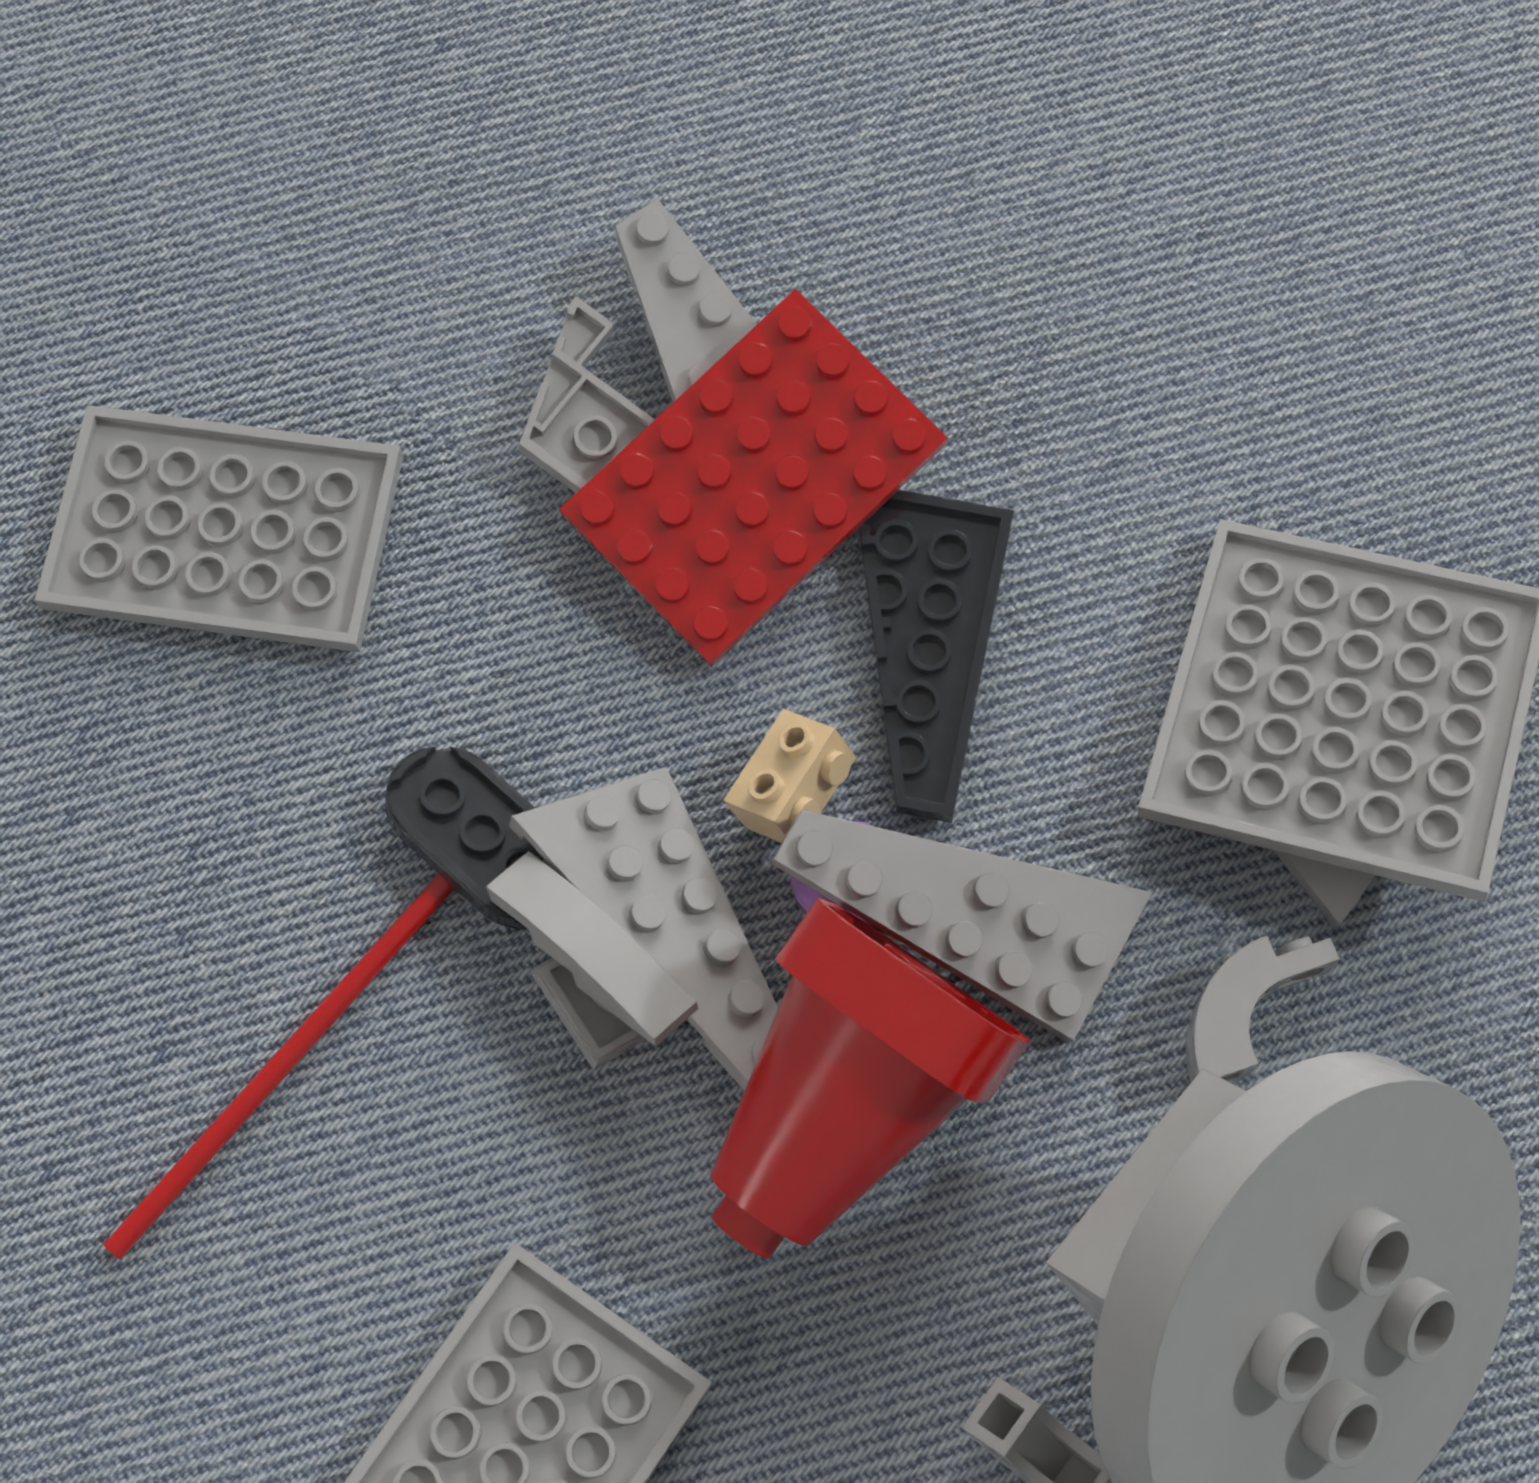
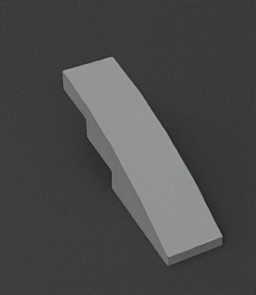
[486,851,698,1046]

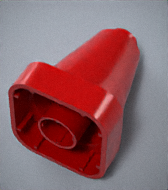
[710,898,1031,1259]

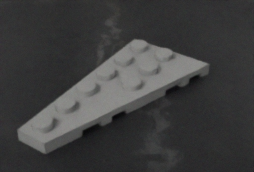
[614,198,757,402]

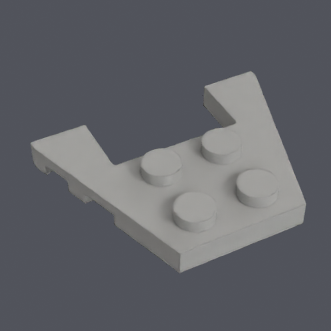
[519,297,655,493]

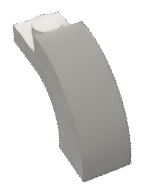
[1186,935,1340,1082]
[962,1377,1112,1483]

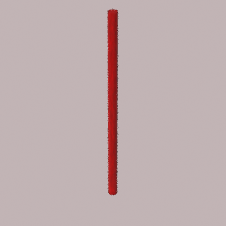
[103,874,455,1260]

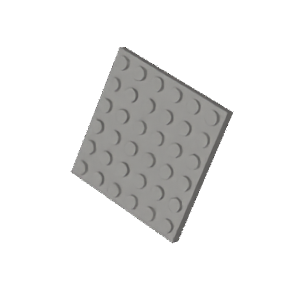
[1138,519,1539,902]

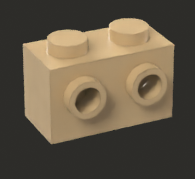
[723,709,856,843]

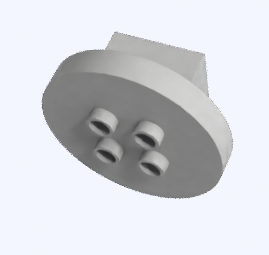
[1046,1051,1520,1483]

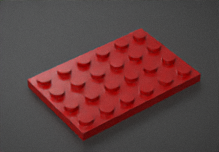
[559,288,948,668]

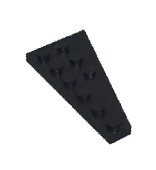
[858,489,1014,823]

